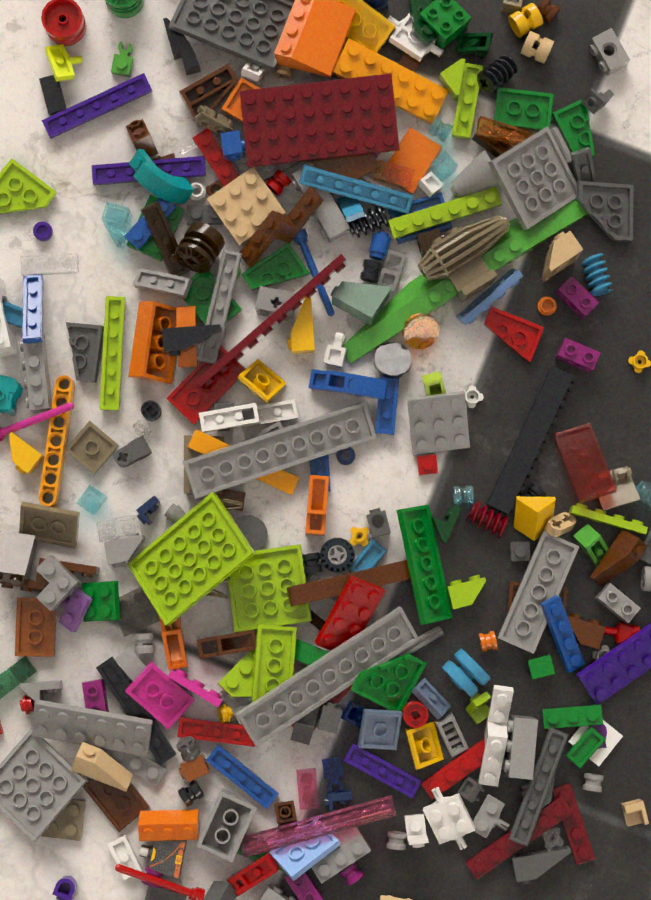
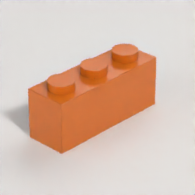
[138,809,200,841]

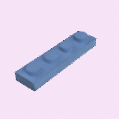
[456,268,523,325]

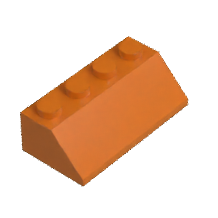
[128,301,176,384]

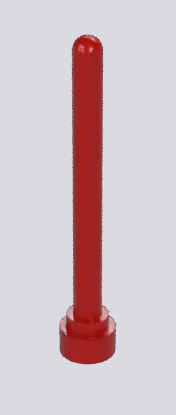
[115,864,205,900]

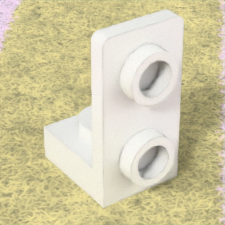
[404,813,429,848]

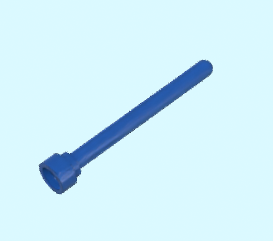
[293,229,335,316]

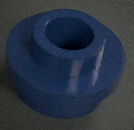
[336,447,355,465]

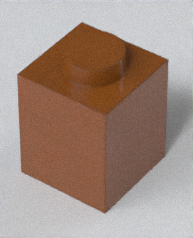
[179,753,211,782]

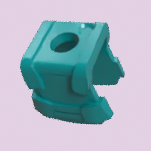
[0,375,24,416]

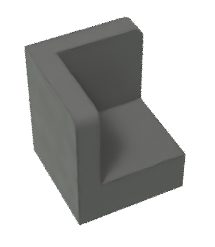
[203,881,237,900]

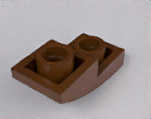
[274,800,299,843]

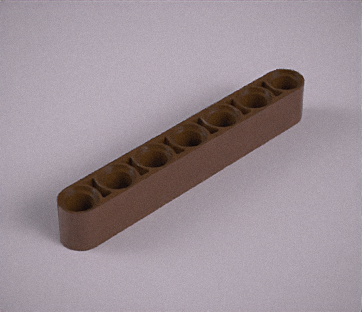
[286,560,411,607]

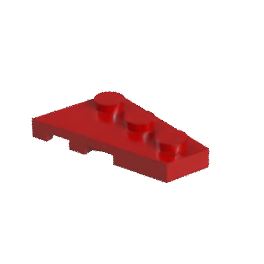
[484,306,544,363]

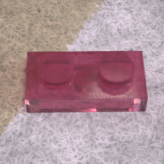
[296,768,319,810]

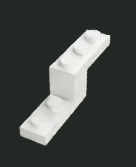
[199,399,298,433]
[478,685,514,787]

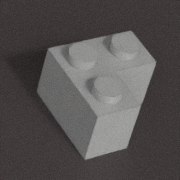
[35,555,81,611]

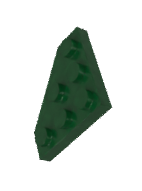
[409,0,438,47]

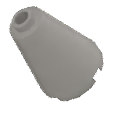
[450,150,500,198]

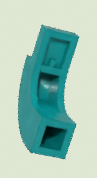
[129,149,194,204]

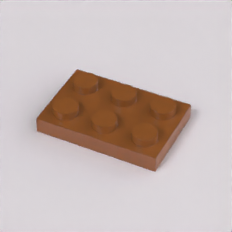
[15,597,57,657]

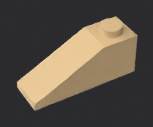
[71,742,133,791]

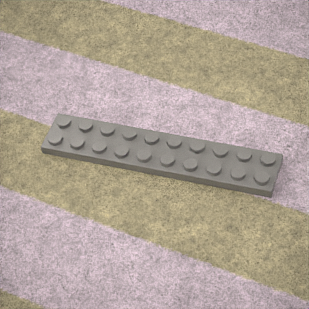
[182,401,377,499]
[236,606,420,747]

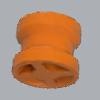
[478,631,498,653]

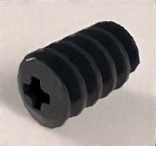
[477,55,518,94]
[346,205,389,238]

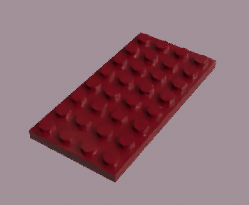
[240,73,400,168]

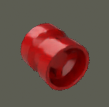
[265,169,291,196]

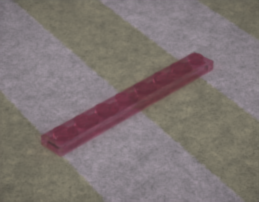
[241,795,397,858]

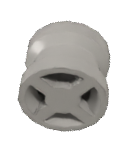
[582,773,604,792]
[386,831,407,850]

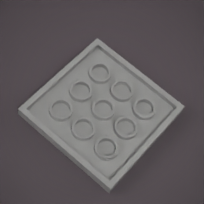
[488,127,577,230]
[0,729,88,842]

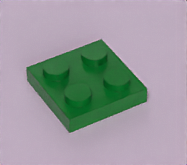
[82,581,120,622]

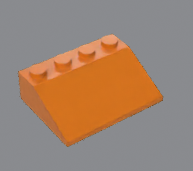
[274,0,356,78]

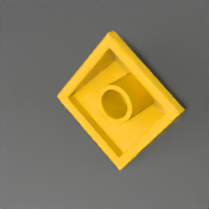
[237,359,286,404]
[513,496,556,541]
[405,721,444,769]

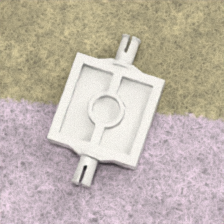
[388,12,444,62]
[423,787,476,850]

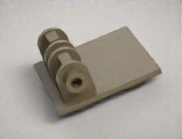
[590,466,640,511]

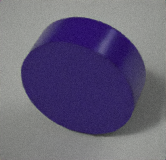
[33,221,53,241]

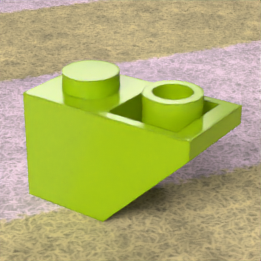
[447,575,486,609]

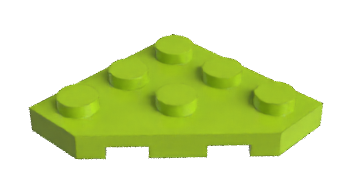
[0,158,57,214]
[218,649,255,698]

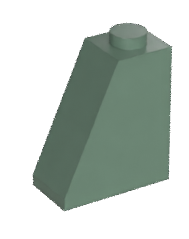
[330,281,391,326]

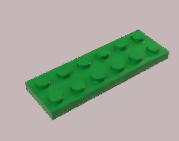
[396,504,453,625]

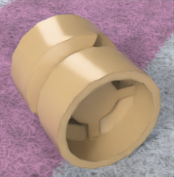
[520,31,554,64]

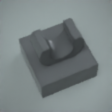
[457,776,484,803]

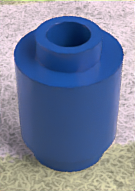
[369,231,391,261]

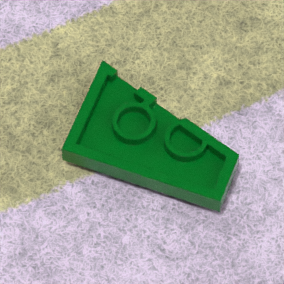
[552,99,595,157]
[241,243,310,291]

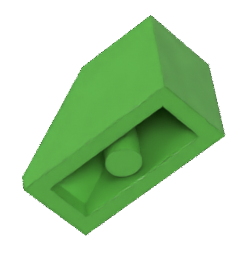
[573,524,609,567]

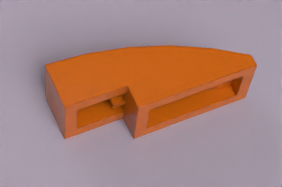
[176,306,199,367]
[305,475,329,536]
[159,616,188,670]

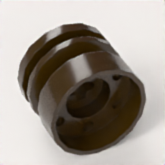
[175,222,225,273]

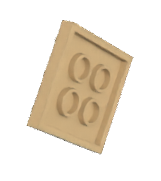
[207,167,286,246]

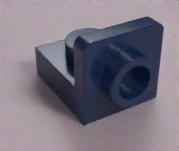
[136,496,160,525]
[325,789,352,813]

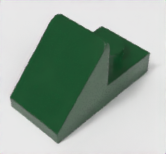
[456,32,493,59]
[432,505,461,544]

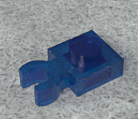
[322,756,344,792]

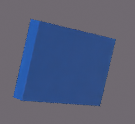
[387,192,452,245]

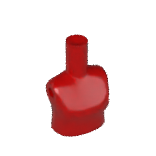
[603,622,640,644]

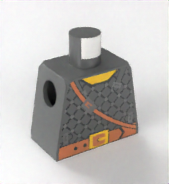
[139,840,187,879]

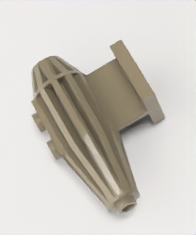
[418,215,510,303]

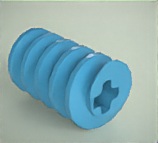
[581,253,614,296]

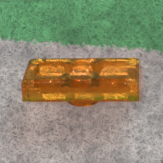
[373,160,415,189]

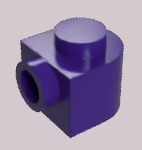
[52,876,77,900]

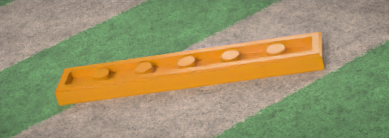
[187,429,299,495]

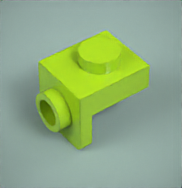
[466,691,491,724]

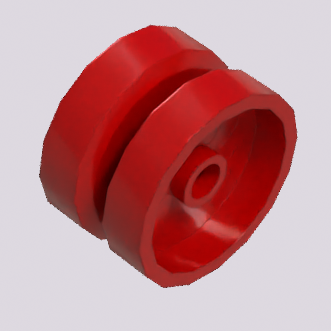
[41,0,87,46]

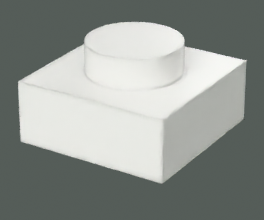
[417,171,444,198]

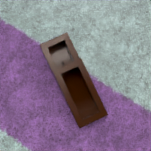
[196,630,256,659]

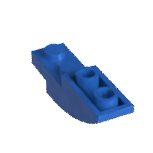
[308,369,388,400]

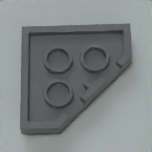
[577,181,633,242]

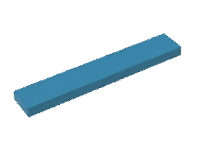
[299,165,414,214]

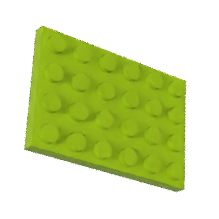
[127,492,256,626]

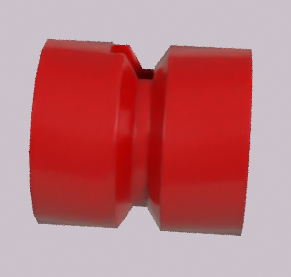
[402,700,428,728]

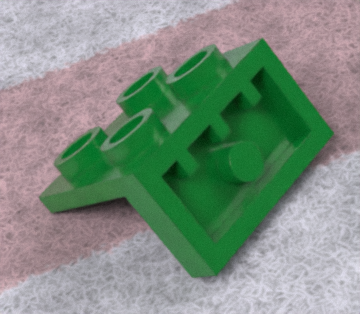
[419,0,472,50]

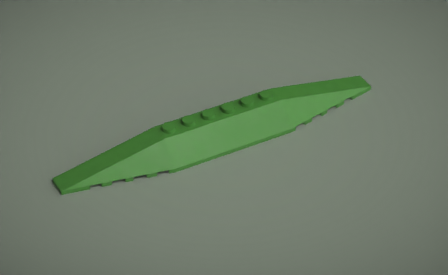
[342,198,588,364]

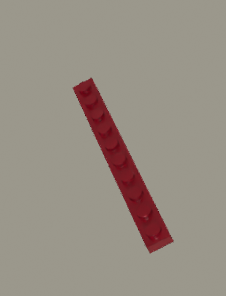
[196,254,346,387]

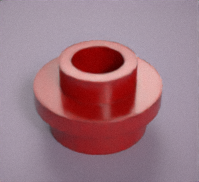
[20,695,35,715]

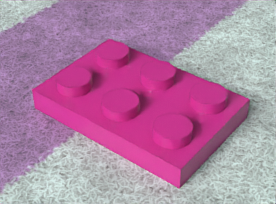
[125,661,195,730]
[167,669,223,707]

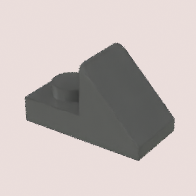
[290,707,320,745]

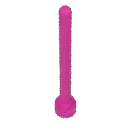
[0,402,74,441]

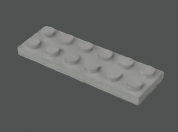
[497,531,579,654]
[32,699,153,757]

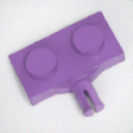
[58,589,93,632]

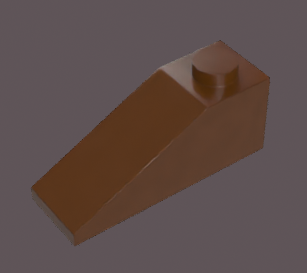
[590,529,648,586]

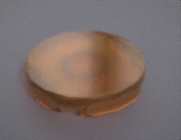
[402,313,440,349]

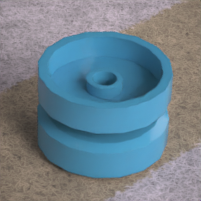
[441,648,491,698]

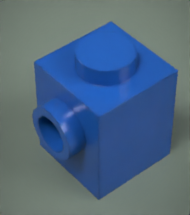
[220,130,246,162]

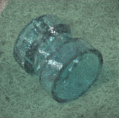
[428,117,453,143]
[453,485,474,505]

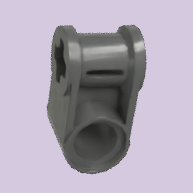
[114,436,152,467]

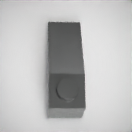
[510,845,571,884]

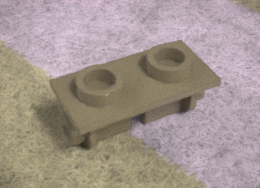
[193,105,234,136]

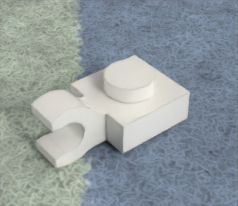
[323,332,347,368]

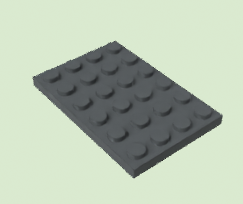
[169,0,294,72]

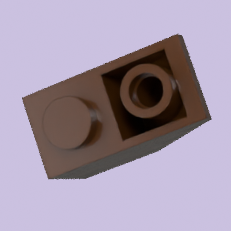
[126,119,159,157]
[567,613,605,649]

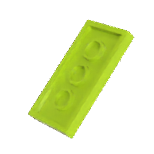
[251,624,297,703]

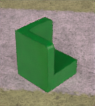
[528,654,555,680]

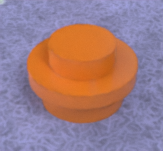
[537,297,557,316]

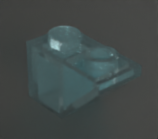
[101,202,133,248]

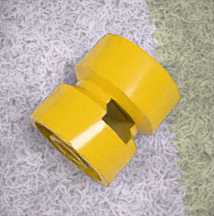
[508,3,543,38]

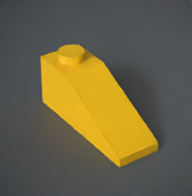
[287,297,315,354]

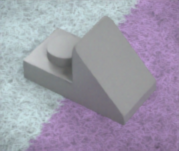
[20,680,62,702]

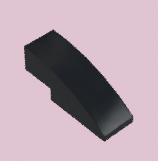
[163,18,201,75]

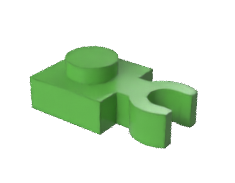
[111,42,134,77]

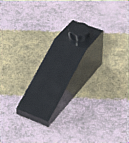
[162,324,222,357]

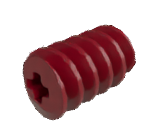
[465,500,508,539]

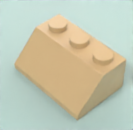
[541,231,583,283]

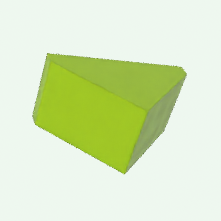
[439,58,465,101]

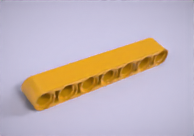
[39,375,75,507]

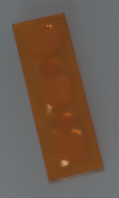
[477,116,533,146]

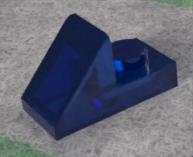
[341,701,365,728]

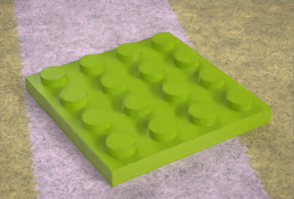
[227,544,312,632]

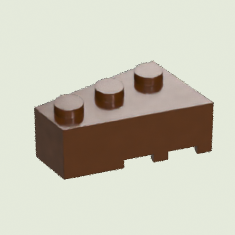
[179,63,238,128]

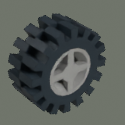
[320,538,355,573]

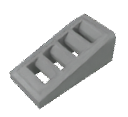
[434,712,469,757]

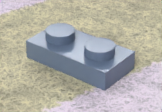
[411,678,451,720]

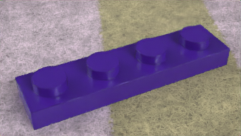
[343,743,421,798]

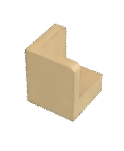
[621,799,649,826]

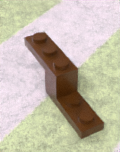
[239,187,324,267]
[0,558,100,593]

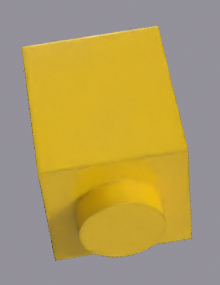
[9,432,45,475]

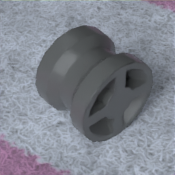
[176,736,200,761]

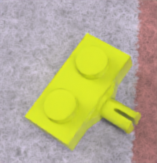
[45,44,83,82]

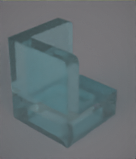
[430,151,458,182]
[76,485,107,515]

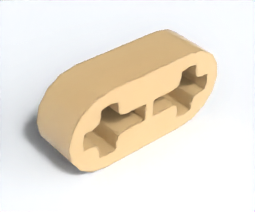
[545,512,577,537]

